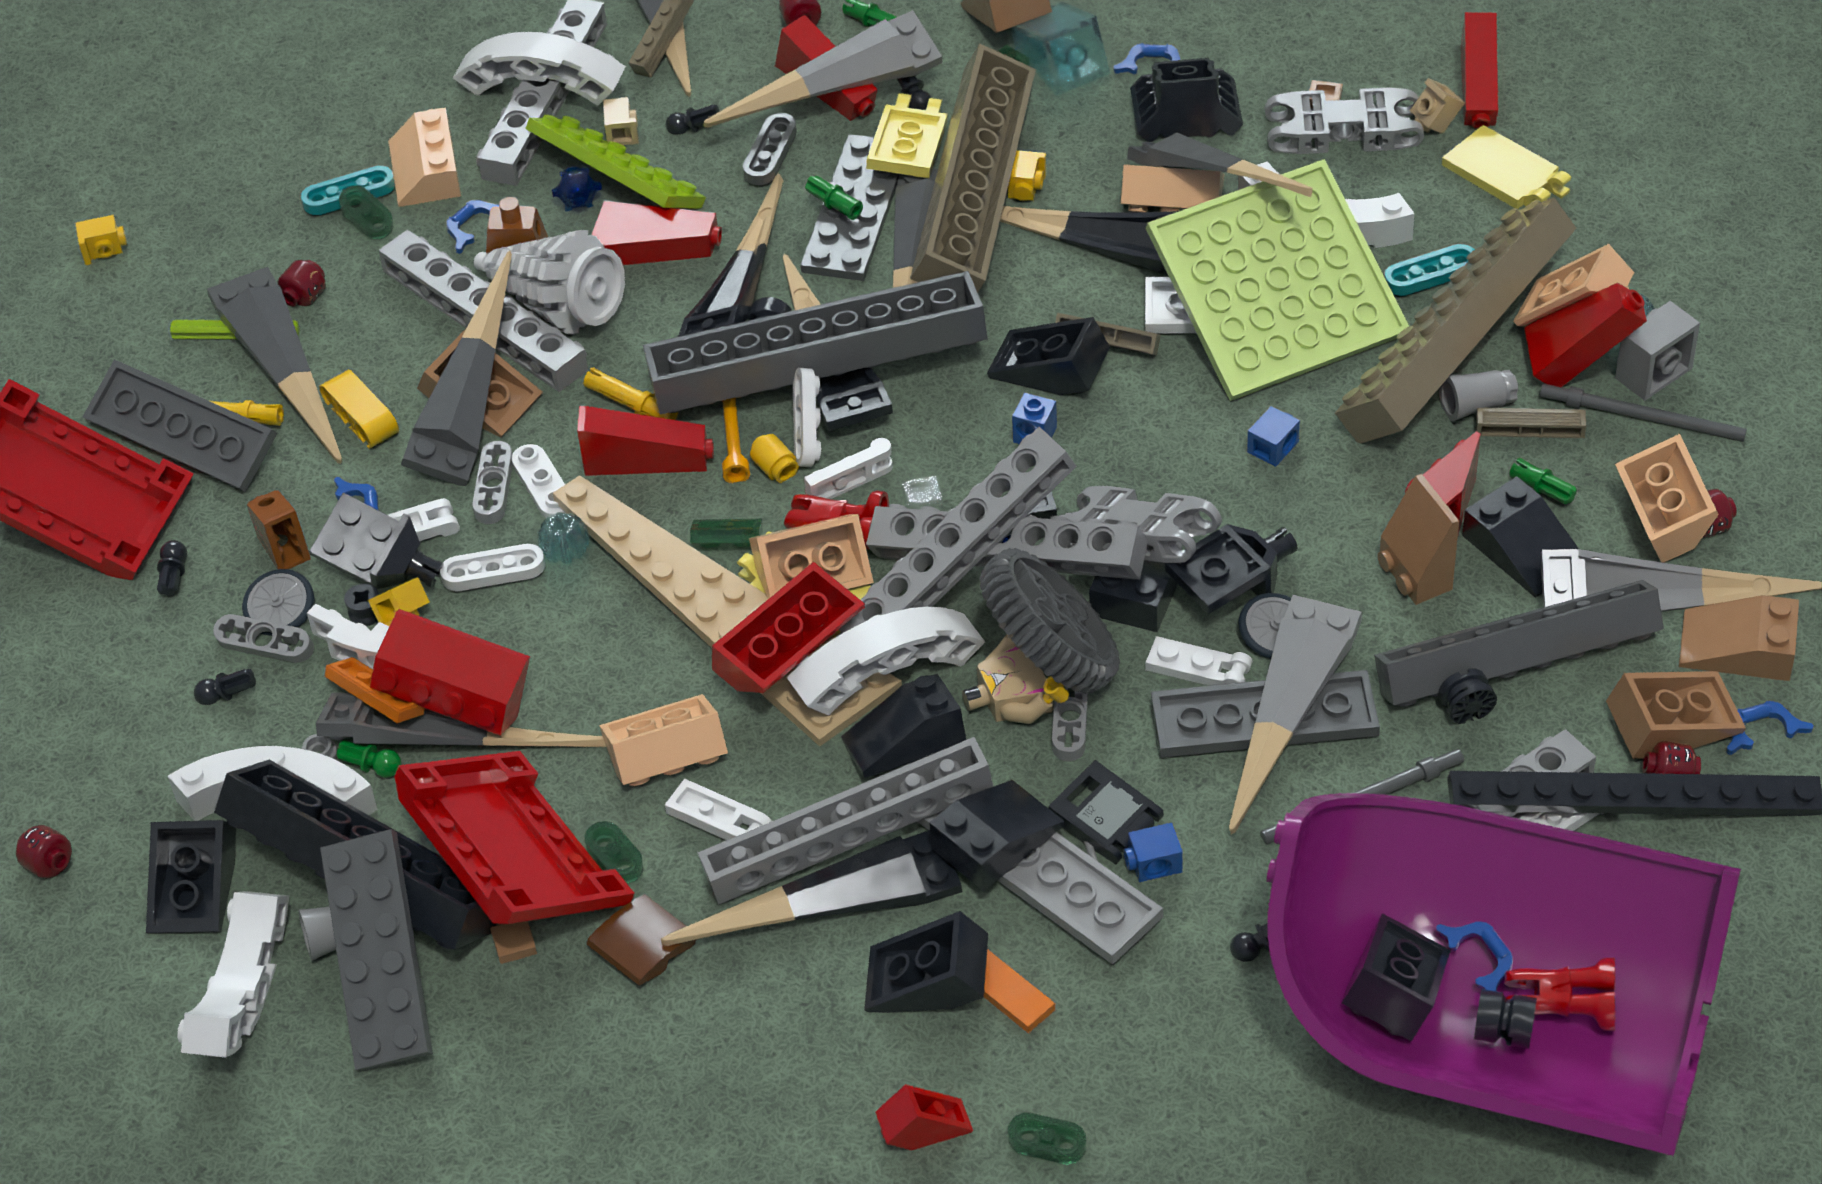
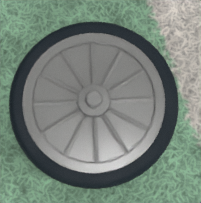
[242,569,314,636]
[1239,593,1291,659]

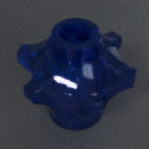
[552,167,602,212]

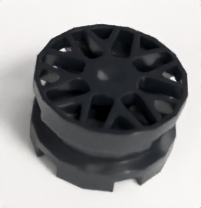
[1438,668,1497,724]

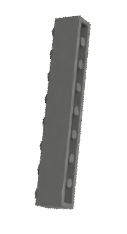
[1374,580,1664,706]

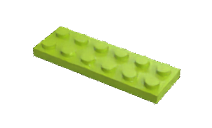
[525,115,706,209]

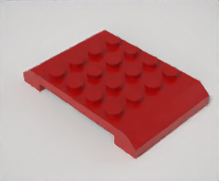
[0,379,194,580]
[394,751,635,924]

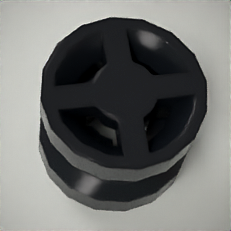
[344,584,379,627]

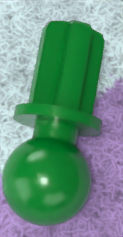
[336,740,401,778]

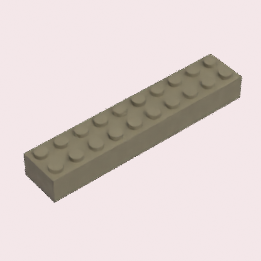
[910,43,1036,293]
[1335,197,1577,444]

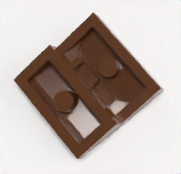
[586,894,696,986]

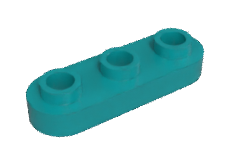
[301,166,395,215]
[1385,244,1475,296]

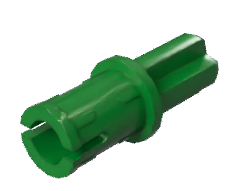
[842,0,896,27]
[805,176,863,220]
[1509,458,1577,504]

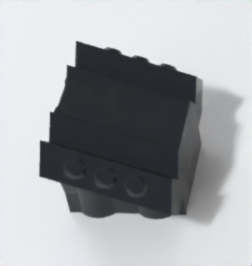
[1130,57,1243,142]

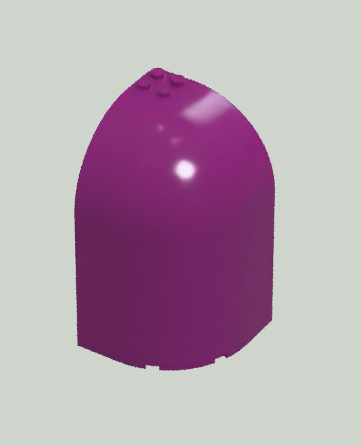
[1267,793,1741,1156]

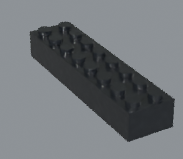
[214,759,497,950]

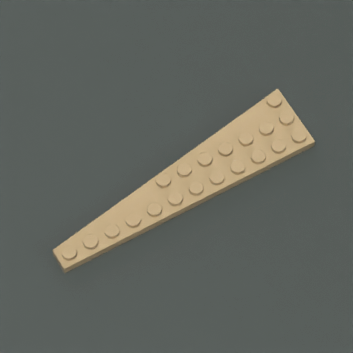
[553,475,902,746]

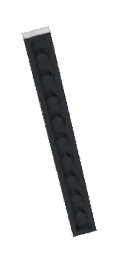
[1447,771,1822,816]

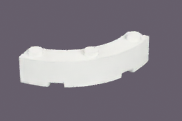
[453,32,626,106]
[1238,161,1414,248]
[787,607,985,716]
[168,746,378,821]
[178,891,289,1057]

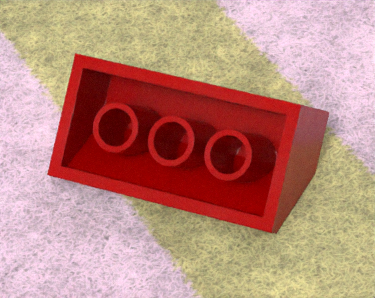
[712,562,865,693]
[370,609,530,736]

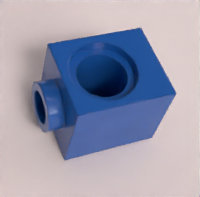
[1012,393,1057,444]
[1247,406,1300,467]
[1123,822,1183,882]

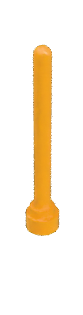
[722,398,750,483]

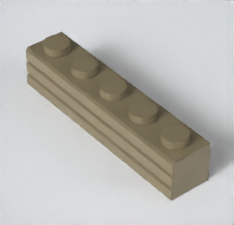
[628,0,694,78]
[1055,313,1161,355]
[1476,408,1586,438]

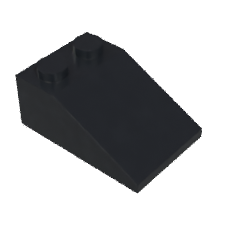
[987,317,1110,395]
[1462,476,1579,598]
[1089,560,1178,632]
[841,674,967,778]
[929,780,1065,891]
[146,820,236,934]
[864,911,988,1013]
[1342,913,1451,1041]

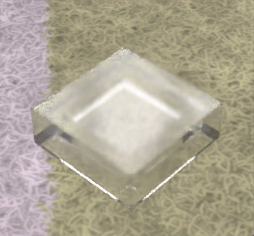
[902,476,943,509]

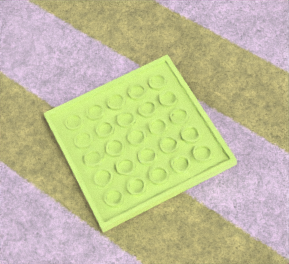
[1146,159,1409,401]

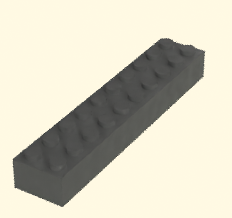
[643,271,988,415]

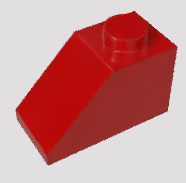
[875,1084,974,1150]

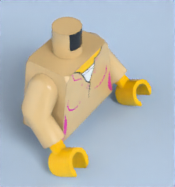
[962,635,1069,724]

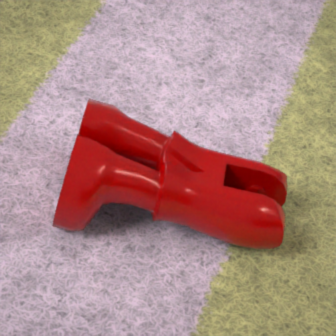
[784,490,889,550]
[1504,958,1616,1031]

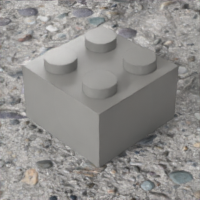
[1615,301,1700,401]

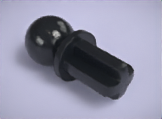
[897,76,932,111]
[666,104,720,135]
[157,540,188,597]
[194,669,256,705]
[1230,923,1270,962]

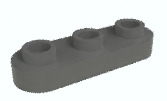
[743,113,797,185]

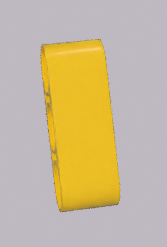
[319,369,399,449]

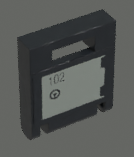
[1048,760,1164,865]

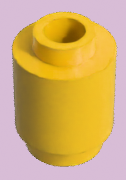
[750,434,799,483]

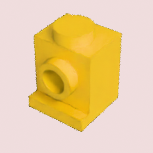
[1008,150,1046,201]
[75,215,127,265]
[368,577,430,626]

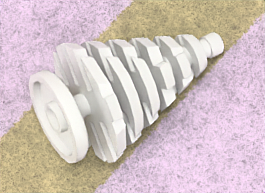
[474,230,625,334]

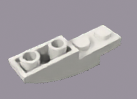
[307,604,389,669]

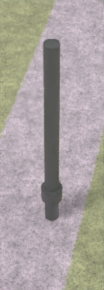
[1540,384,1747,442]
[1260,749,1464,845]

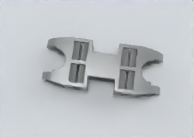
[1264,88,1424,154]
[1059,486,1222,563]

